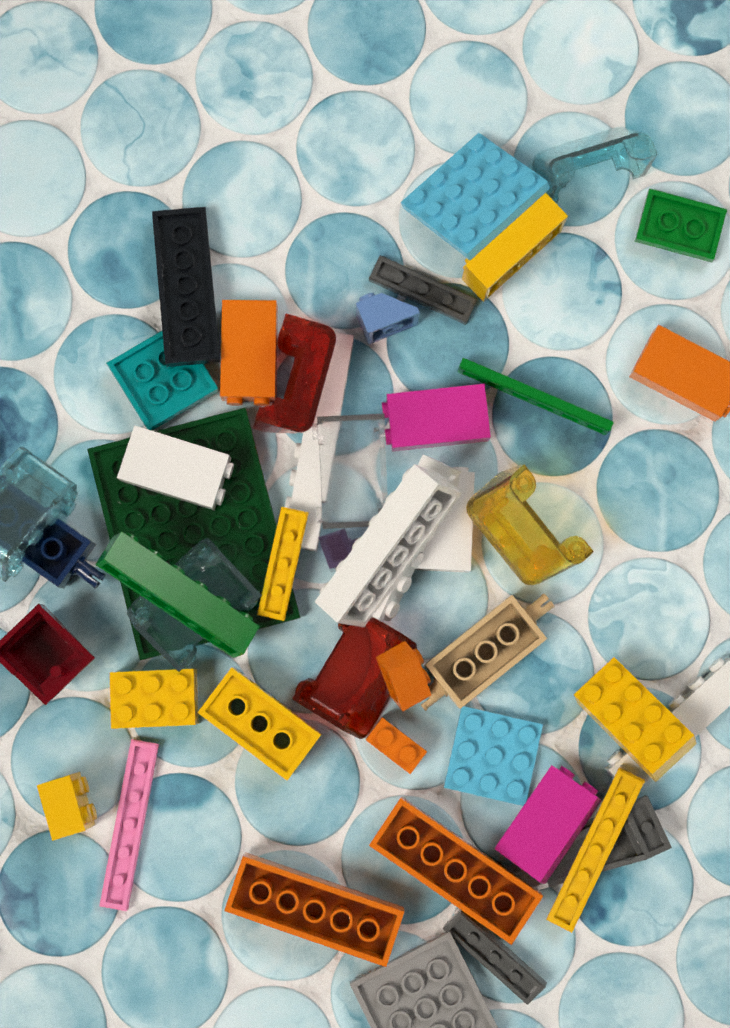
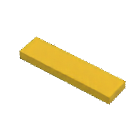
[257,506,309,621]

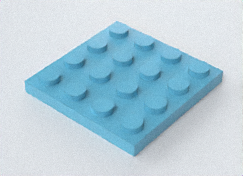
[401,133,550,260]

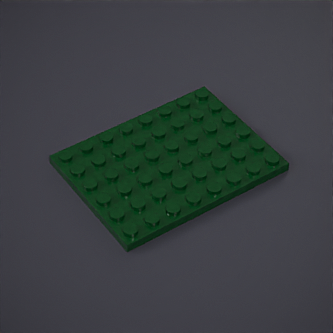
[87,407,301,661]

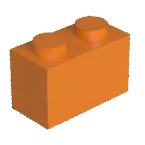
[376,641,431,711]
[365,717,427,774]

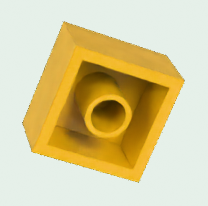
[37,772,97,841]

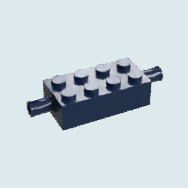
[0,478,106,589]

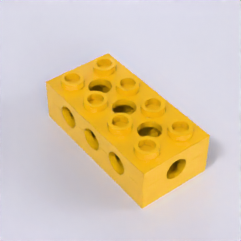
[197,667,322,780]

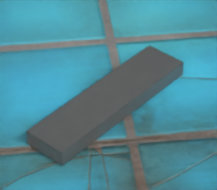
[369,255,477,325]
[443,909,547,1005]

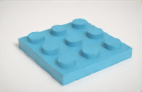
[443,706,543,806]

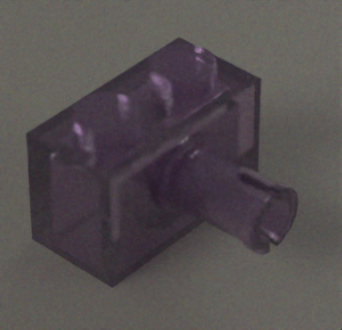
[318,528,362,573]

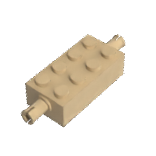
[419,593,555,711]

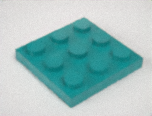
[106,331,219,431]

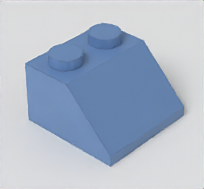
[356,293,419,345]

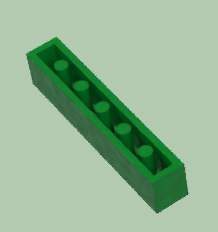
[95,532,260,658]

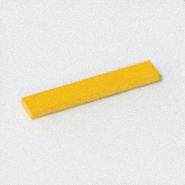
[546,767,645,933]

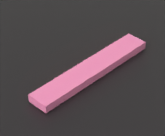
[99,739,159,911]

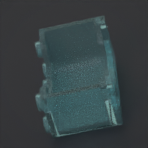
[0,446,78,582]

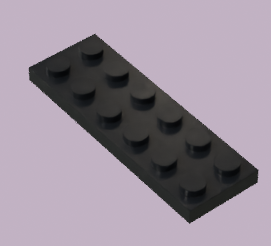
[152,207,221,367]

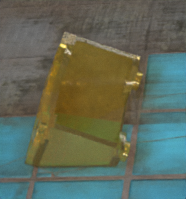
[466,464,594,585]

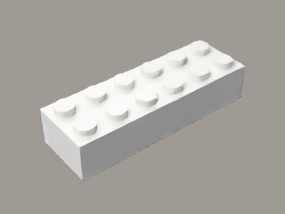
[315,464,462,627]

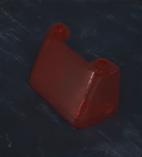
[252,313,336,434]
[292,617,417,739]

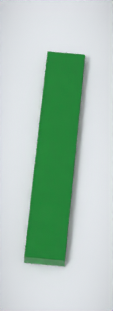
[458,358,614,435]

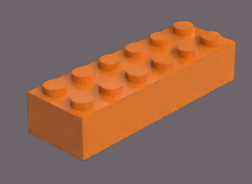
[369,797,543,945]
[224,852,404,967]

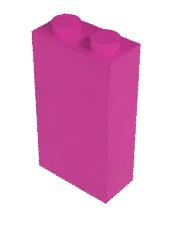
[382,384,491,452]
[494,765,602,884]

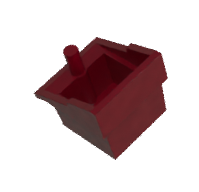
[0,603,95,705]

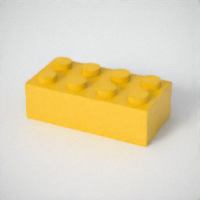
[462,193,568,302]
[574,657,697,782]

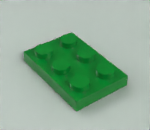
[634,188,727,263]

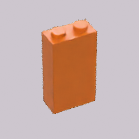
[220,300,278,406]
[629,324,730,422]

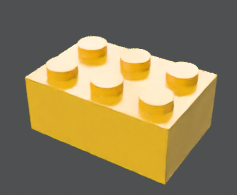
[110,669,199,729]

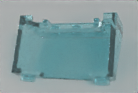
[532,126,657,203]
[127,538,262,672]

